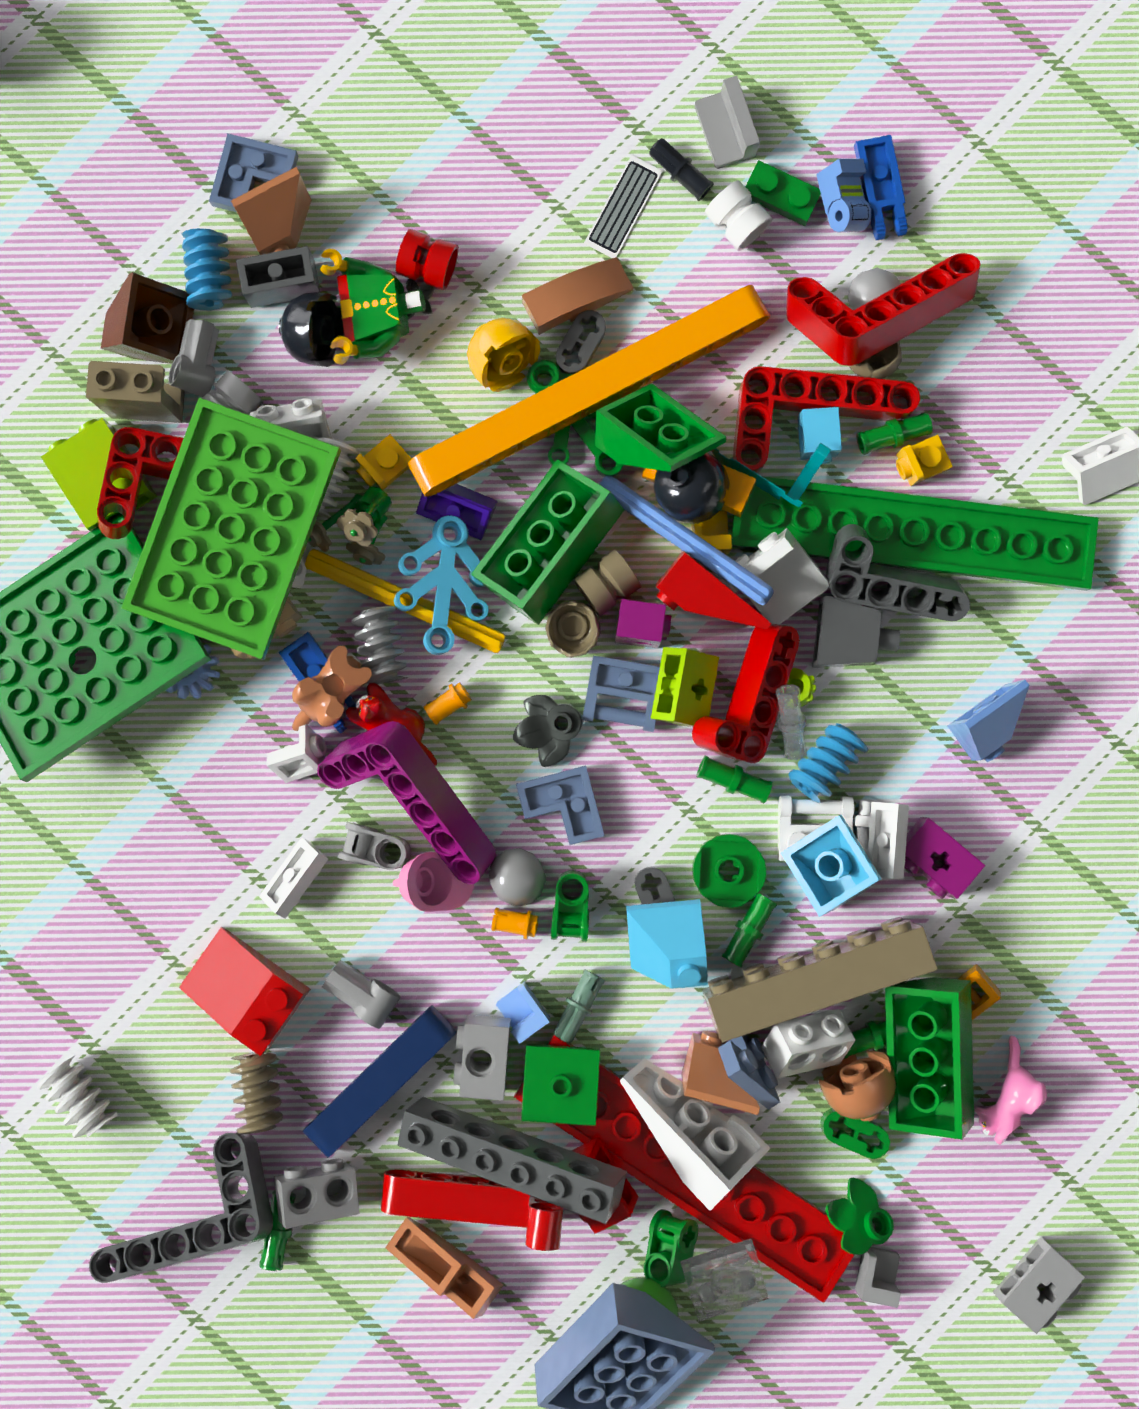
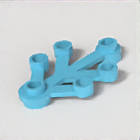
[394,516,489,655]

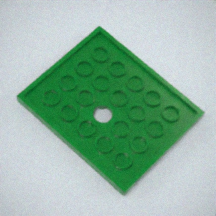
[0,513,212,782]

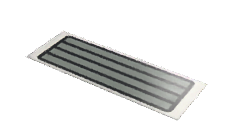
[584,155,663,258]

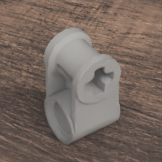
[337,822,411,870]

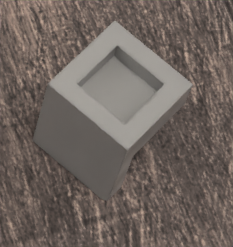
[855,1247,901,1308]

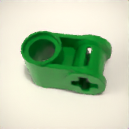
[551,870,589,942]
[644,1209,699,1287]

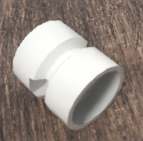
[705,180,773,251]

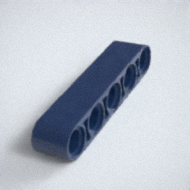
[302,1005,457,1158]

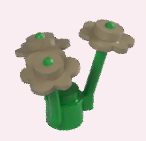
[308,486,392,565]

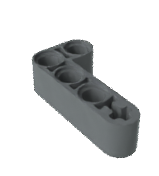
[826,524,970,621]

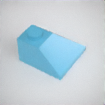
[781,814,881,917]
[626,899,708,989]

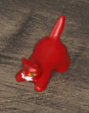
[345,682,437,767]

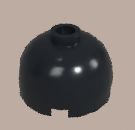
[278,292,345,367]
[653,453,730,524]

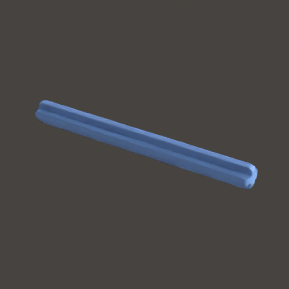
[599,476,774,605]

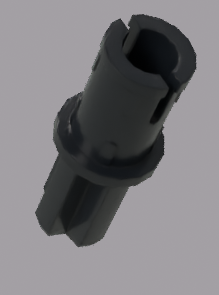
[649,138,714,201]

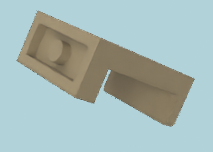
[86,361,185,423]

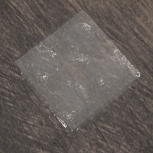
[680,1238,769,1321]

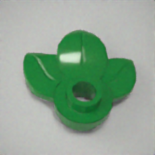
[826,1177,894,1255]

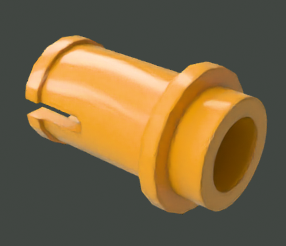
[423,682,472,725]
[491,907,539,940]

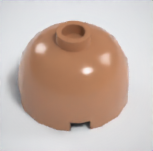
[819,1051,896,1121]

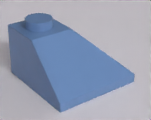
[947,680,1030,762]

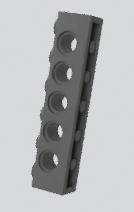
[397,1097,627,1224]

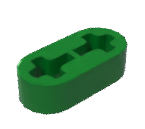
[820,1108,890,1159]

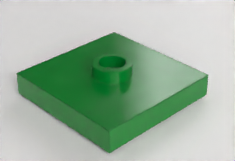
[521,1044,600,1126]

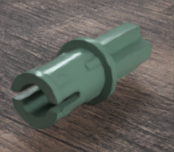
[553,969,606,1043]

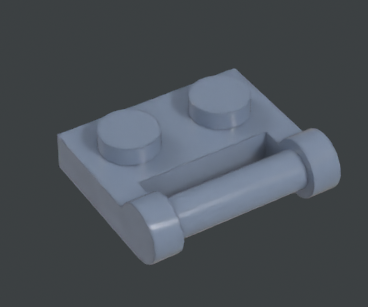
[582,655,660,732]

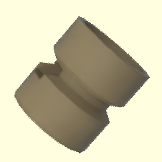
[573,549,641,617]

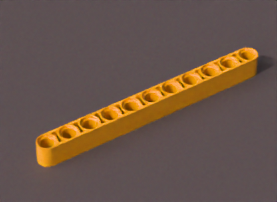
[408,285,770,497]

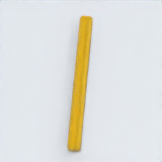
[305,549,506,653]

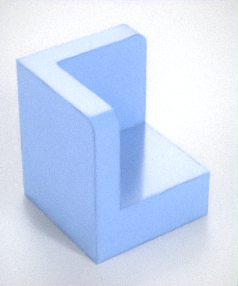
[496,981,550,1044]

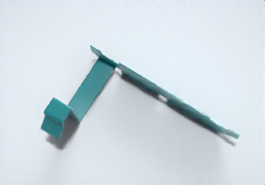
[711,443,831,507]

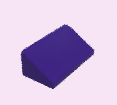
[416,484,498,540]

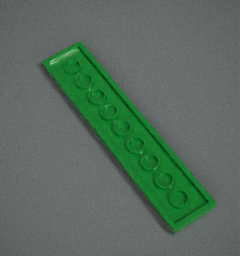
[731,476,1099,591]

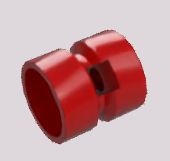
[395,229,459,290]

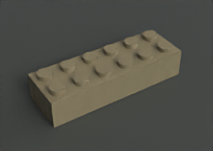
[702,917,938,1042]

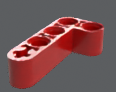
[692,624,800,763]

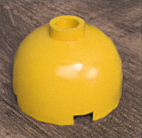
[467,317,541,392]

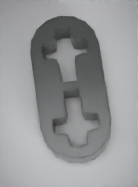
[556,310,606,375]
[634,867,675,905]

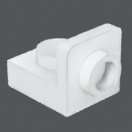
[267,724,327,783]

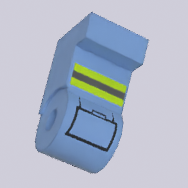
[816,159,871,232]

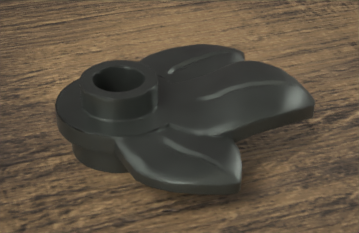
[513,695,582,767]

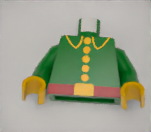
[320,249,426,365]

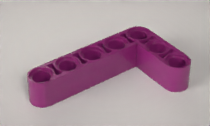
[317,721,496,885]

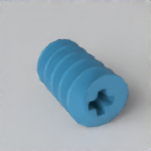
[181,228,232,311]
[789,723,868,803]

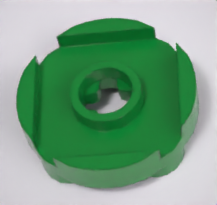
[692,834,766,908]

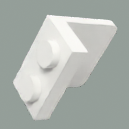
[726,528,829,625]

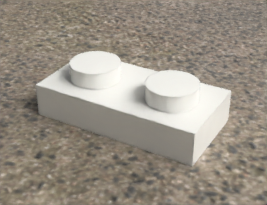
[259,837,328,919]

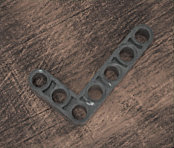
[89,1132,273,1283]

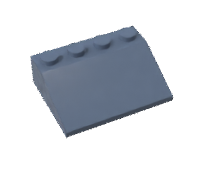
[534,1283,715,1409]

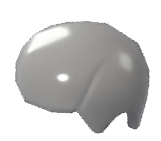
[848,267,901,310]
[489,848,546,907]

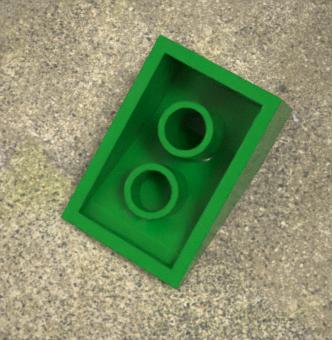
[595,383,727,472]

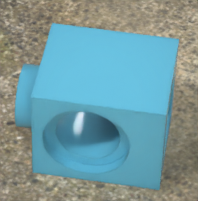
[797,407,842,464]

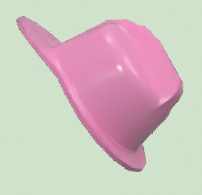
[393,852,474,912]

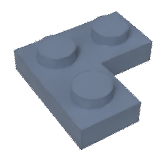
[209,133,299,212]
[516,765,605,845]
[718,1034,780,1110]

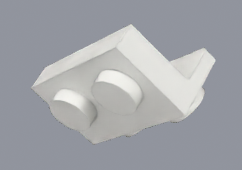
[250,398,331,439]

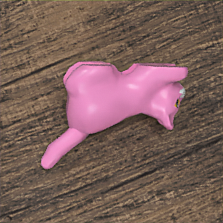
[974,1036,1047,1145]

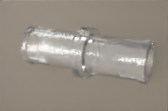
[776,685,807,760]

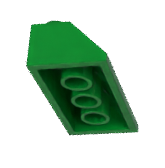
[471,459,625,625]
[885,977,974,1140]

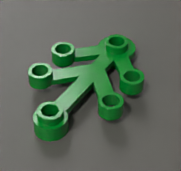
[527,360,623,477]

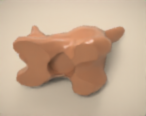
[292,645,372,731]

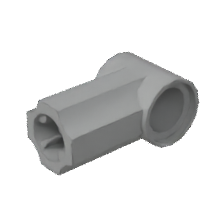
[168,319,219,397]
[322,960,401,1029]

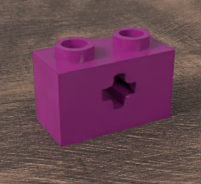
[615,599,672,649]
[904,817,986,899]

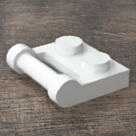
[778,795,854,861]

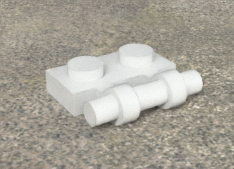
[853,801,909,879]

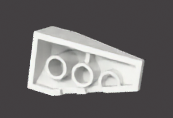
[620,1058,771,1211]

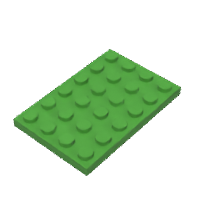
[121,398,341,660]

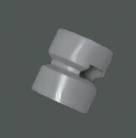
[194,370,263,415]

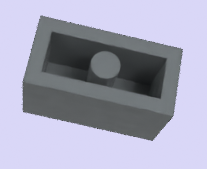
[236,246,321,308]

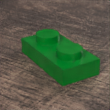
[745,160,821,226]

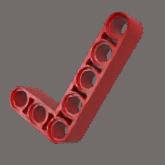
[786,253,981,366]
[732,366,920,474]
[97,427,184,539]
[381,1169,563,1251]

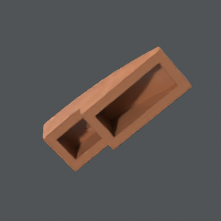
[522,257,634,335]
[385,1217,503,1319]

